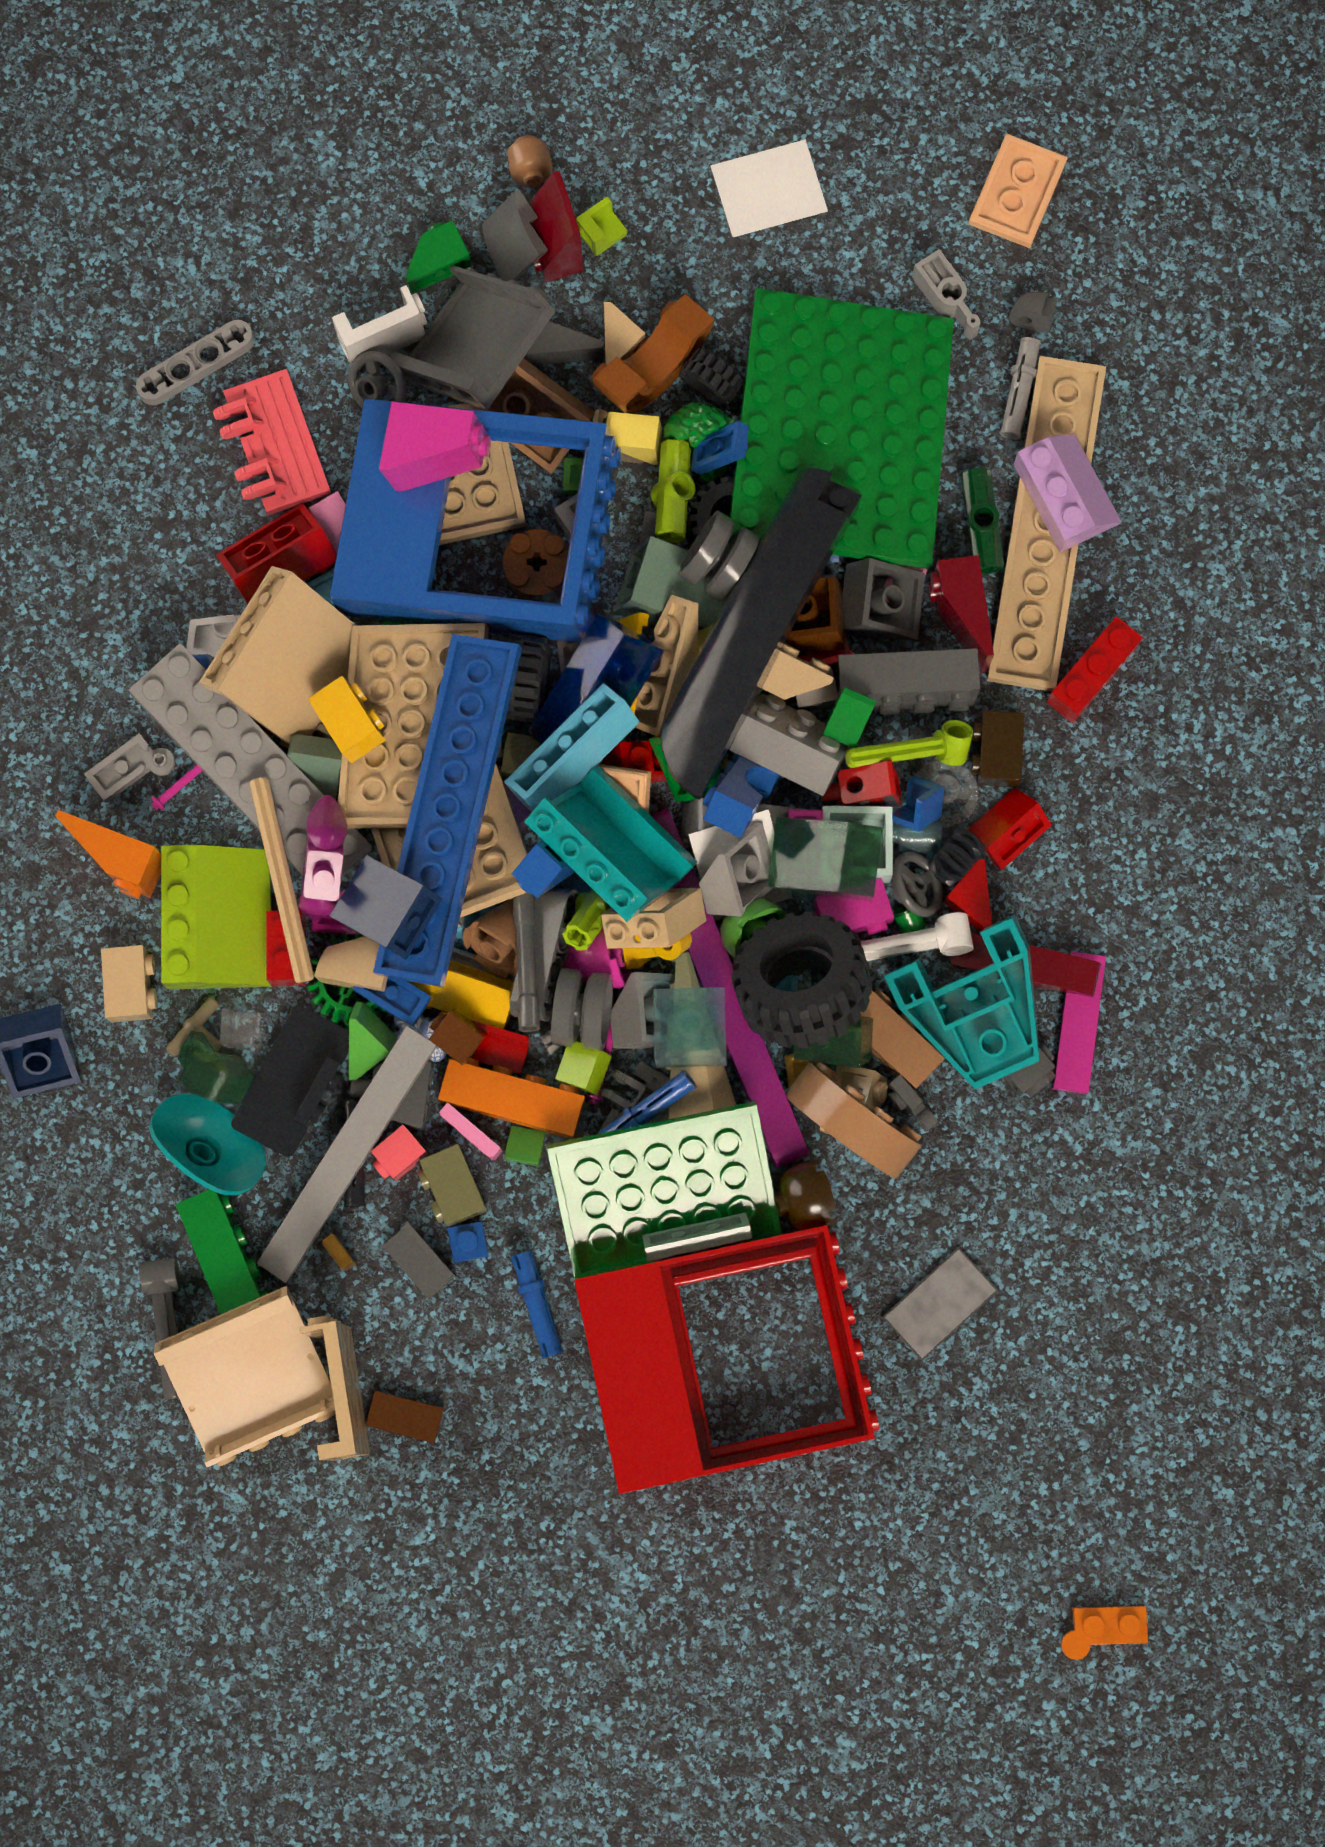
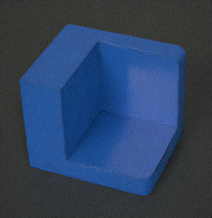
[892,775,944,832]

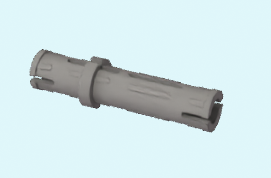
[999,337,1042,440]

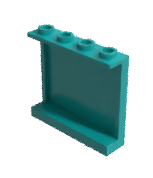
[524,765,698,922]

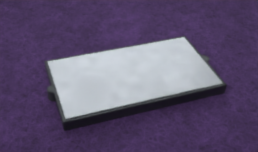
[882,1247,998,1361]

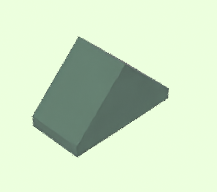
[287,734,342,800]

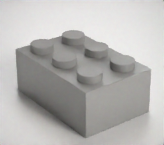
[730,693,850,796]

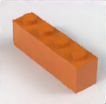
[438,1058,586,1140]

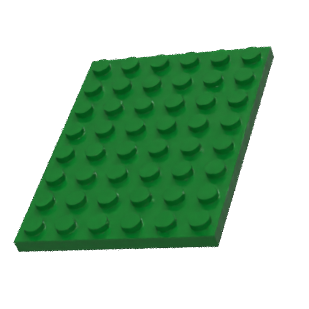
[730,288,954,569]

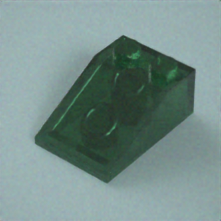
[767,817,883,902]

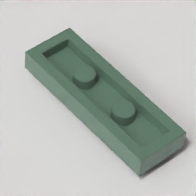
[642,1212,752,1262]

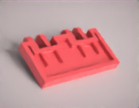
[213,369,331,516]

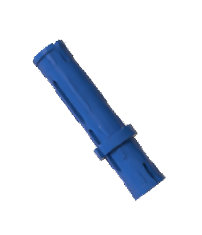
[599,1070,697,1134]
[510,1250,564,1359]

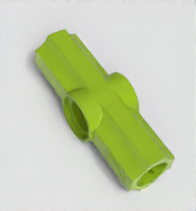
[651,439,695,543]
[562,889,612,951]

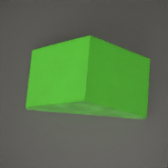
[349,1002,397,1080]

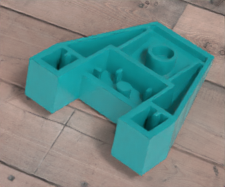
[884,915,1040,1089]

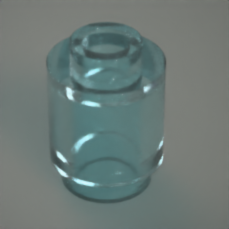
[893,822,942,853]

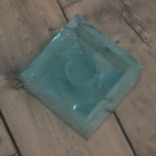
[653,987,727,1068]

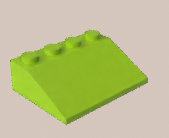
[161,845,272,990]

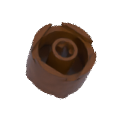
[502,529,569,603]

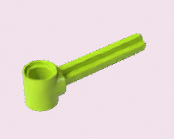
[845,720,973,768]

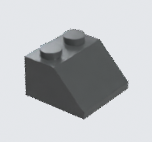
[842,558,925,640]

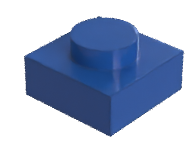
[447,1221,489,1263]

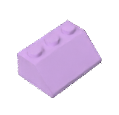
[1014,434,1121,552]

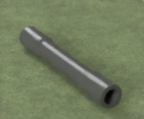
[512,893,540,1032]

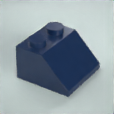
[0,1003,81,1099]

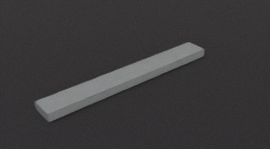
[257,1026,437,1283]

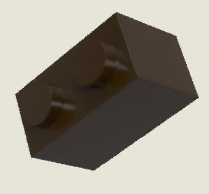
[971,710,1024,788]

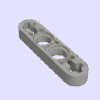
[136,320,254,405]

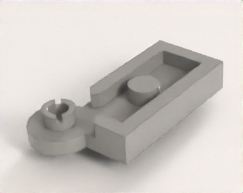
[84,733,175,803]

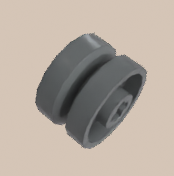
[678,510,760,601]
[551,968,613,1051]

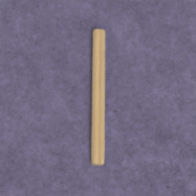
[250,777,314,983]

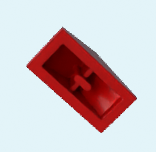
[944,859,992,932]

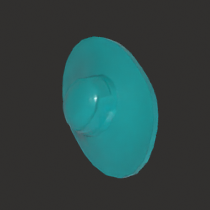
[149,1093,266,1195]

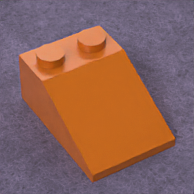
[55,810,161,899]

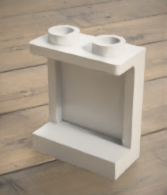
[332,285,428,366]

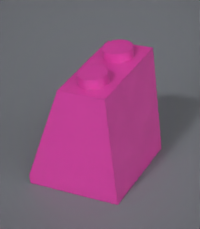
[379,402,491,492]

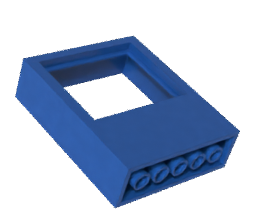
[330,399,621,644]

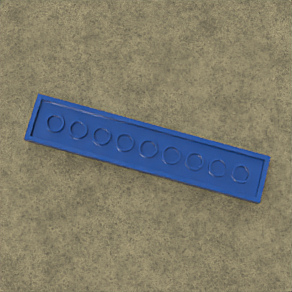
[373,634,522,987]

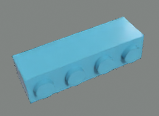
[504,683,639,812]

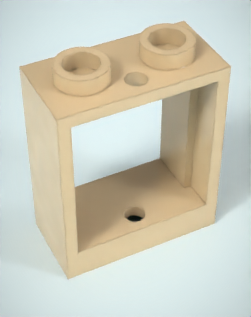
[601,888,706,949]

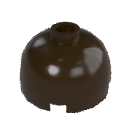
[774,1159,837,1231]

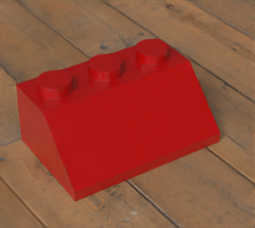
[216,503,337,605]

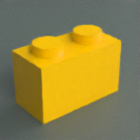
[308,676,386,763]

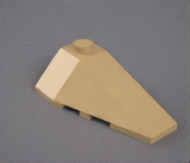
[634,595,698,736]

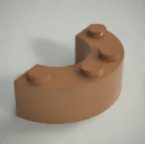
[785,1061,922,1179]

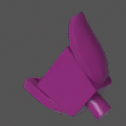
[297,795,348,921]

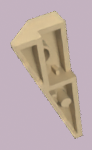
[666,952,736,1119]

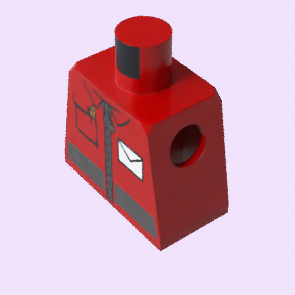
[822,760,903,808]

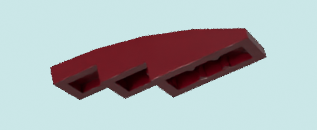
[951,934,1101,997]

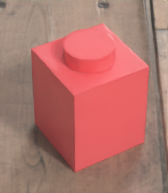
[371,1125,429,1181]

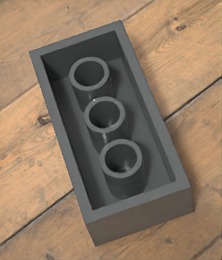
[835,649,980,715]

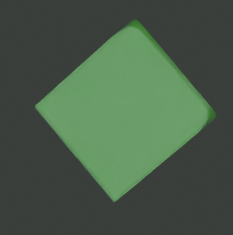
[504,1126,546,1167]

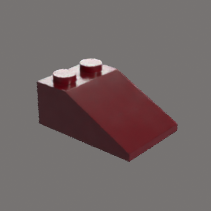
[529,170,583,283]
[928,555,994,673]

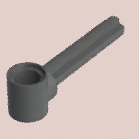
[139,1257,181,1400]

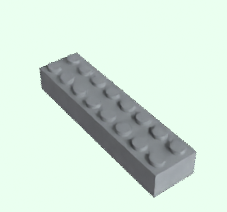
[129,643,372,878]

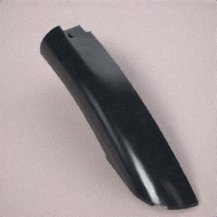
[661,468,862,800]

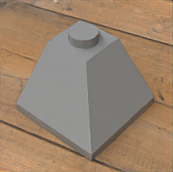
[699,821,778,917]
[610,972,675,1049]

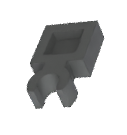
[888,1074,938,1132]

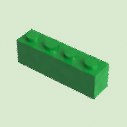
[175,1189,269,1314]

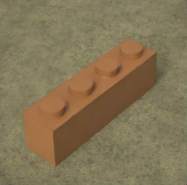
[847,989,945,1091]

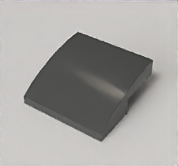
[482,189,548,282]

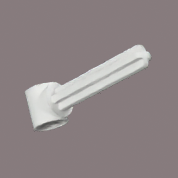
[861,912,973,961]

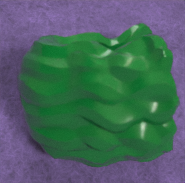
[664,402,735,483]

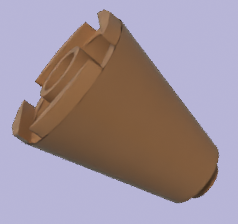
[462,896,535,978]

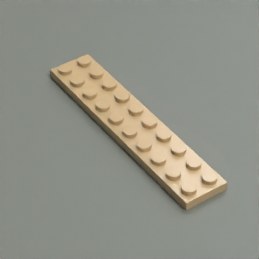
[987,356,1106,692]

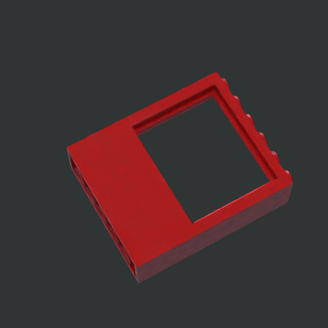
[574,1225,879,1494]

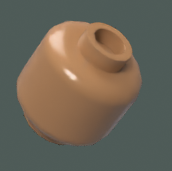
[507,135,553,188]

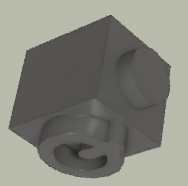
[1003,1043,1057,1098]

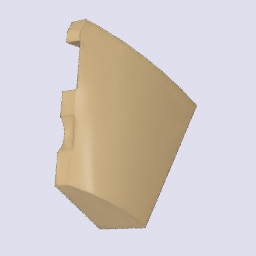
[314,936,388,992]

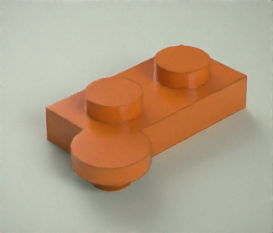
[1061,1606,1148,1660]

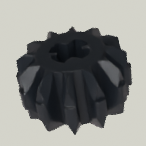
[929,828,985,887]

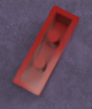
[1047,616,1143,724]

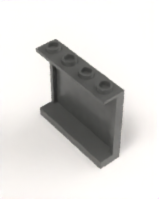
[389,265,556,410]

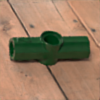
[961,467,1004,575]

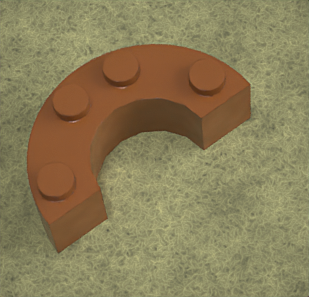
[592,294,715,414]

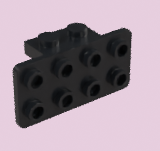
[231,1006,349,1157]

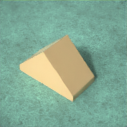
[604,302,645,365]

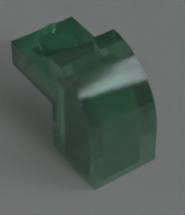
[177,1031,254,1104]

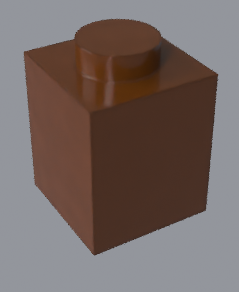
[428,1008,488,1065]

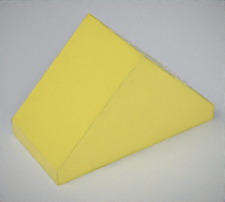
[606,412,663,465]

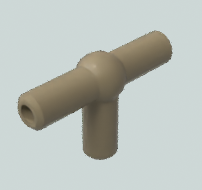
[165,997,223,1057]

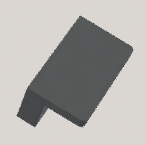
[383,1221,456,1300]

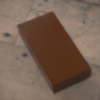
[366,1391,444,1443]

